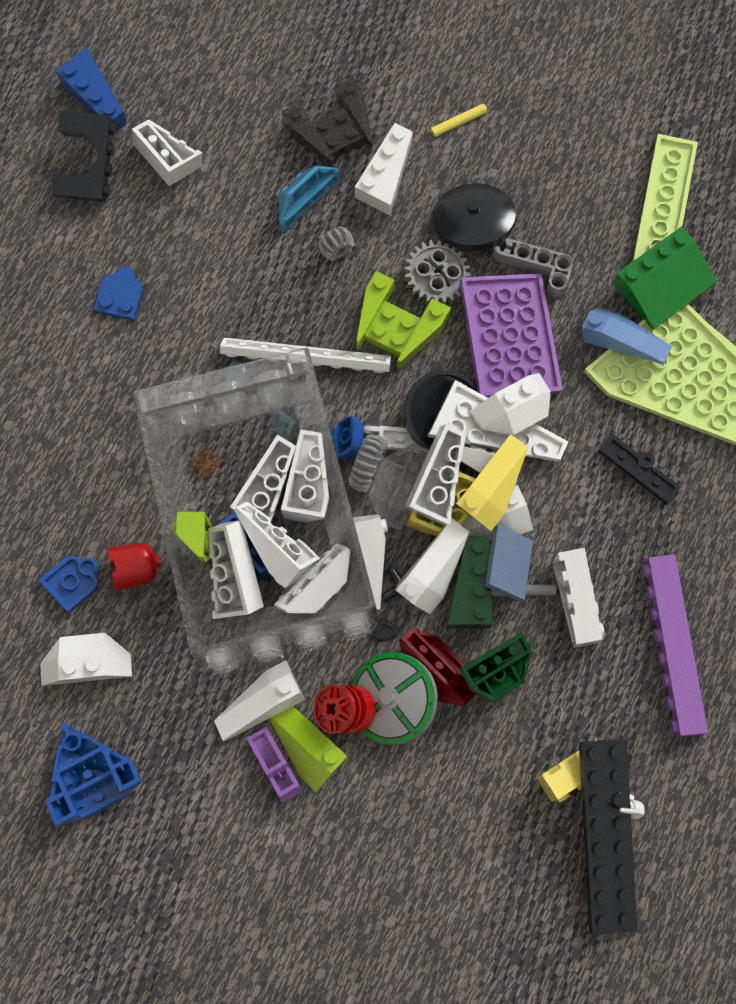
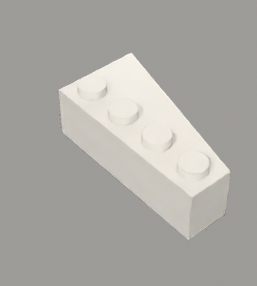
[405,424,466,525]
[230,435,296,524]

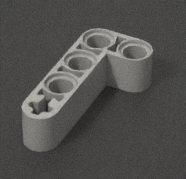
[492,238,573,297]

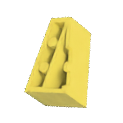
[537,740,596,803]

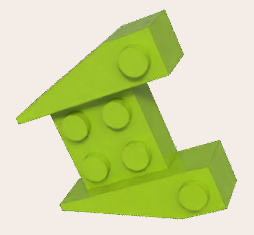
[357,271,451,370]

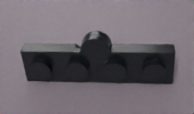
[598,434,681,505]

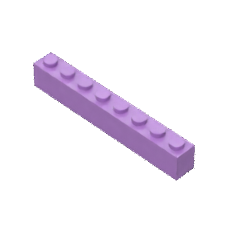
[642,554,708,738]

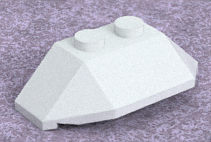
[470,373,551,436]
[274,543,350,613]
[40,633,132,686]

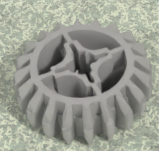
[348,433,388,493]

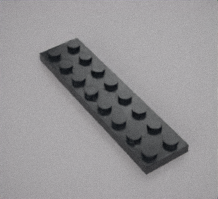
[579,739,638,935]

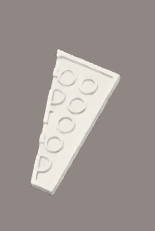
[427,380,568,462]

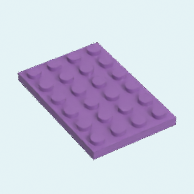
[459,274,563,398]

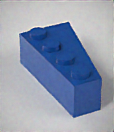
[56,47,127,132]

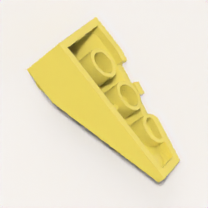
[456,434,528,531]

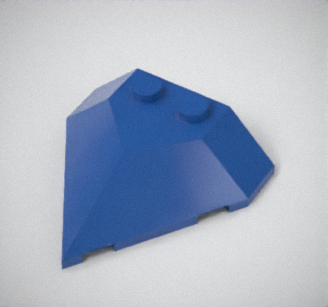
[46,722,142,827]

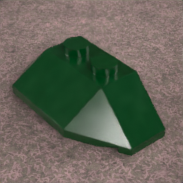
[459,632,533,703]

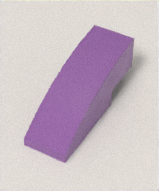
[246,727,303,803]

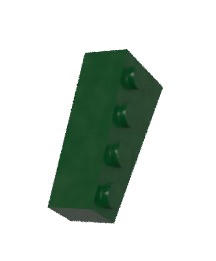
[446,536,493,629]

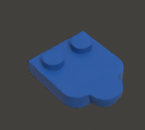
[93,267,143,321]
[38,556,99,614]

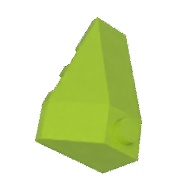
[173,512,213,562]
[269,707,348,792]

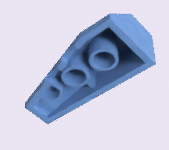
[582,307,671,365]

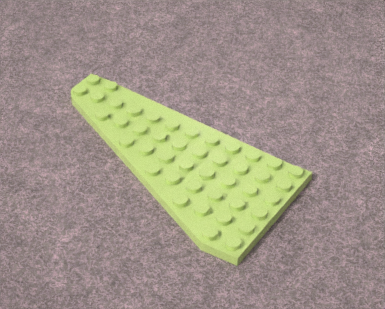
[584,304,736,445]

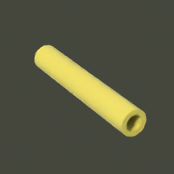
[430,103,487,138]

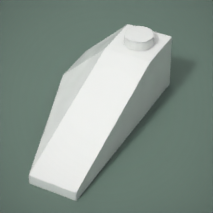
[396,518,469,614]
[214,661,305,742]

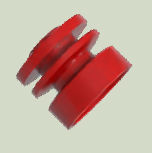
[313,684,376,734]

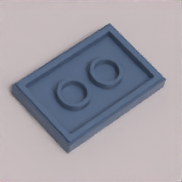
[485,524,533,602]

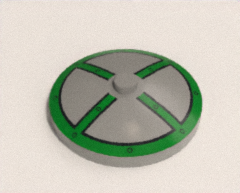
[351,652,438,745]

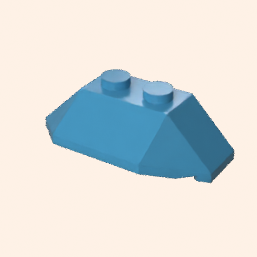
[279,166,340,233]

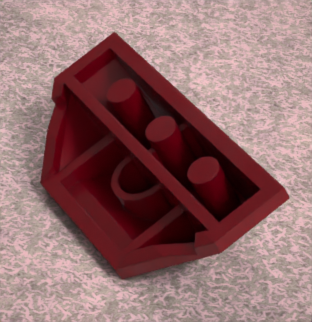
[399,627,476,706]

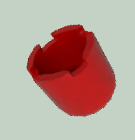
[107,543,161,591]

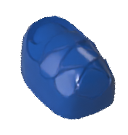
[332,416,364,461]

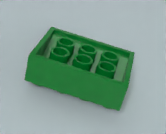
[612,226,717,330]

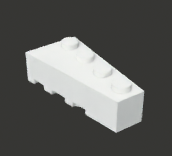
[355,123,413,215]
[208,520,264,619]
[552,548,605,648]

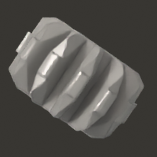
[318,226,355,261]

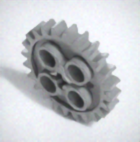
[403,240,471,305]

